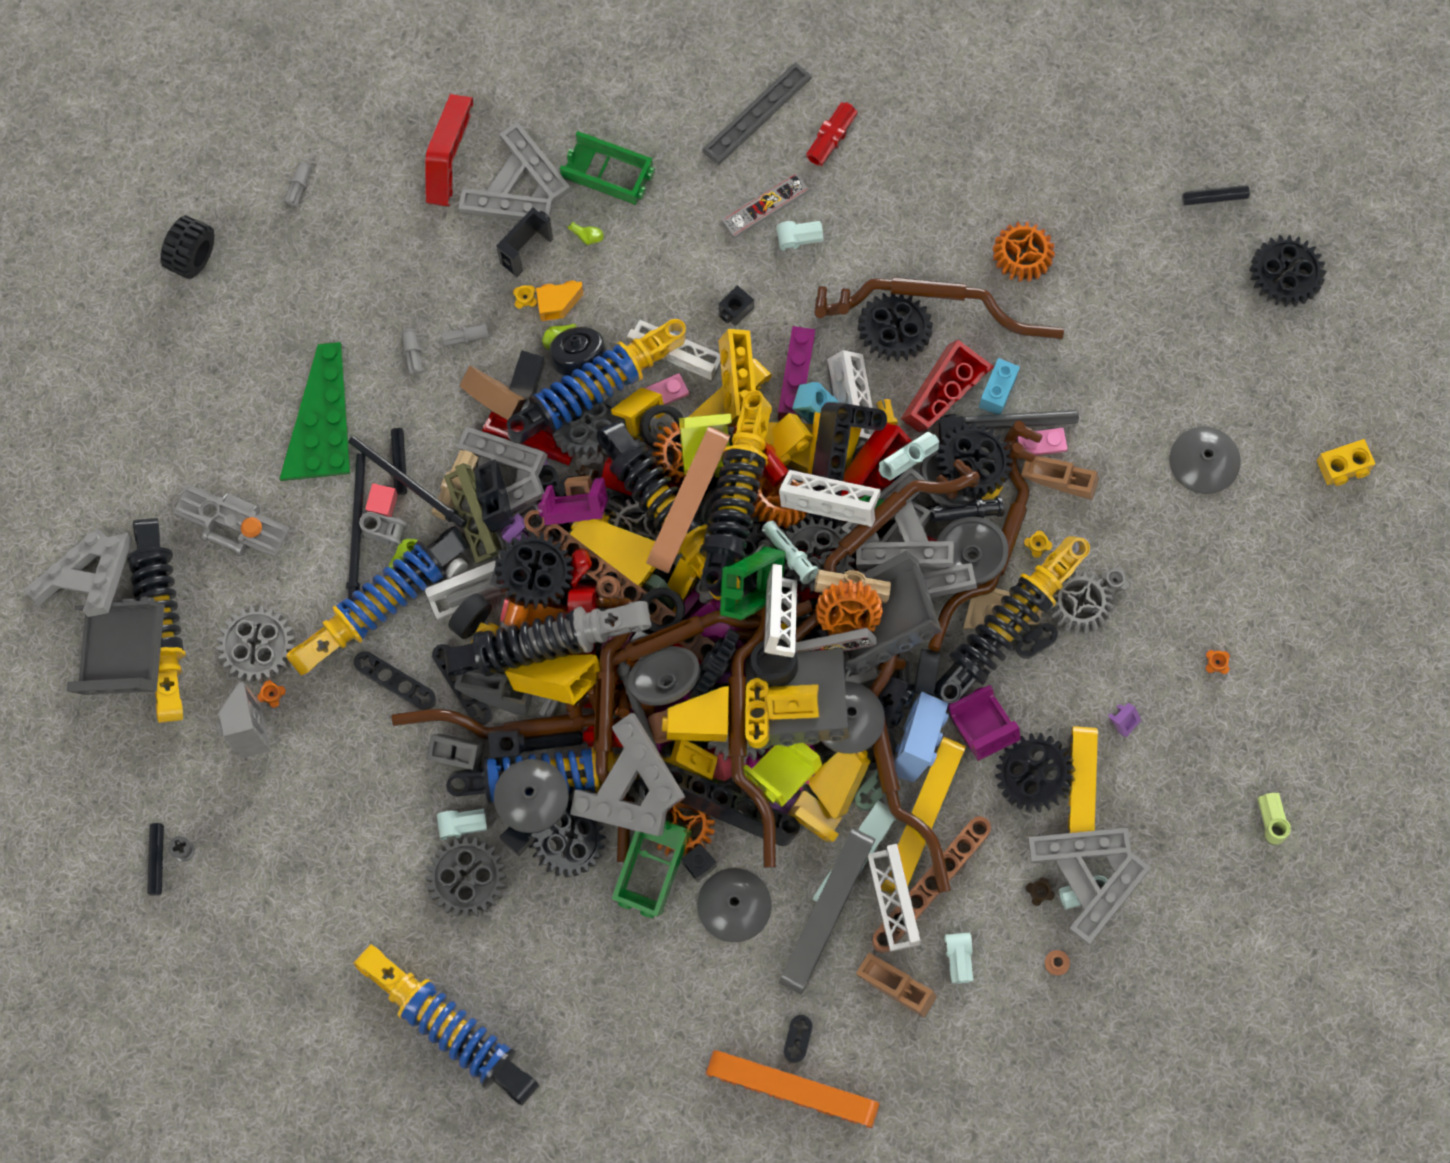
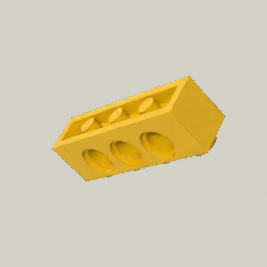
[718,329,756,427]

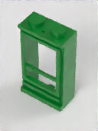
[559,131,655,205]
[720,546,785,620]
[612,820,692,918]

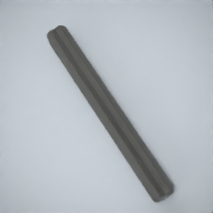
[964,410,1079,429]

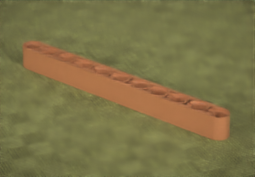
[524,510,733,673]

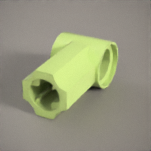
[1257,793,1291,845]

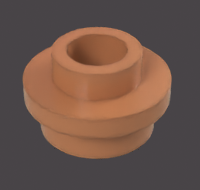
[596,576,621,598]
[1045,950,1070,976]

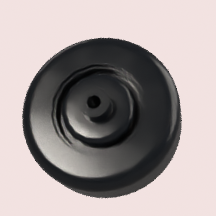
[549,327,606,376]

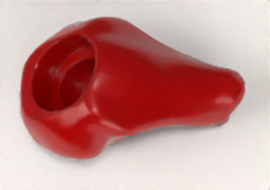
[568,549,592,588]

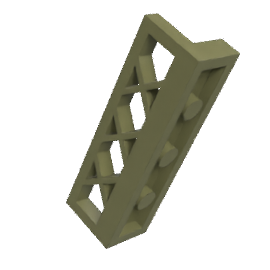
[444,463,503,564]

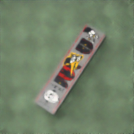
[721,173,809,239]
[795,628,877,652]

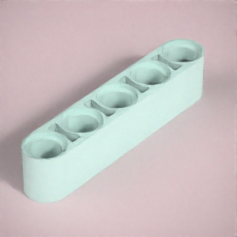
[813,800,896,902]

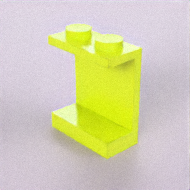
[679,414,732,478]
[744,743,822,807]

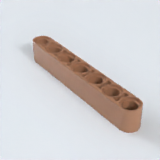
[646,426,730,573]
[872,816,991,953]

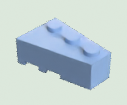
[894,692,949,782]

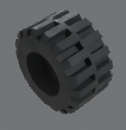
[160,215,215,279]

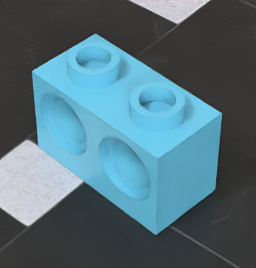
[979,358,1020,415]
[792,382,839,424]

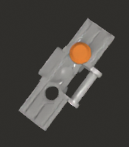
[173,484,290,557]

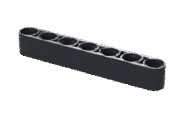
[636,761,800,846]

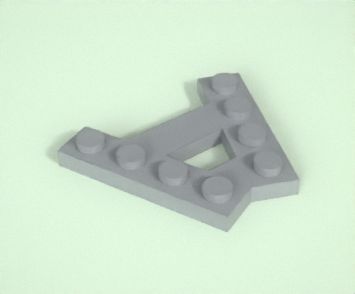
[458,122,571,220]
[456,426,548,538]
[841,467,954,569]
[858,501,977,598]
[24,528,132,617]
[571,713,685,836]
[1028,828,1151,945]

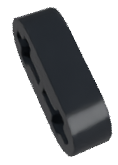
[1016,623,1058,659]
[784,1015,812,1063]

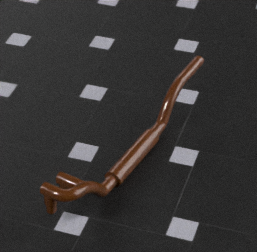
[814,277,1064,339]
[928,421,1042,651]
[795,459,980,643]
[593,597,633,862]
[565,600,813,727]
[728,606,776,868]
[868,654,951,893]
[392,687,656,740]

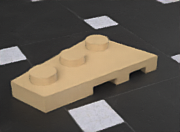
[963,584,1042,630]

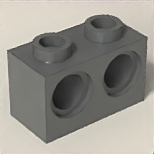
[426,733,485,770]

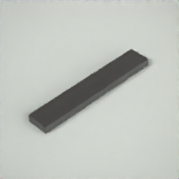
[702,62,812,166]

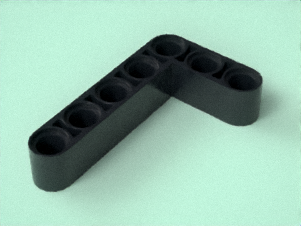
[808,402,887,520]

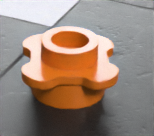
[1205,650,1230,675]
[257,680,286,708]

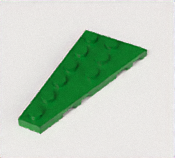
[279,342,351,481]

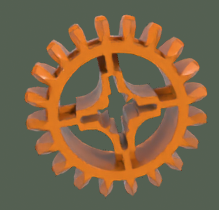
[992,221,1055,282]
[652,422,686,484]
[751,474,808,529]
[816,579,883,636]
[652,802,715,857]

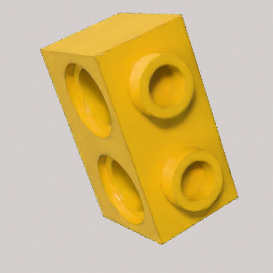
[1316,439,1376,486]

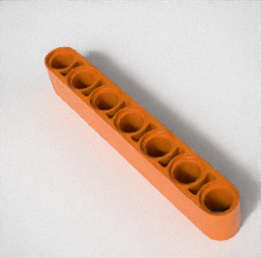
[705,1050,880,1128]

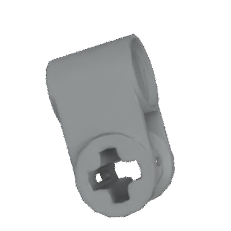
[359,512,408,547]

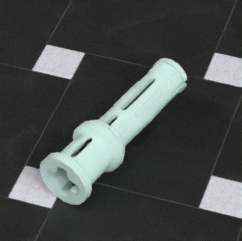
[762,521,819,584]

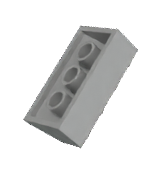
[217,682,271,758]

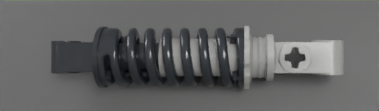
[444,601,651,677]

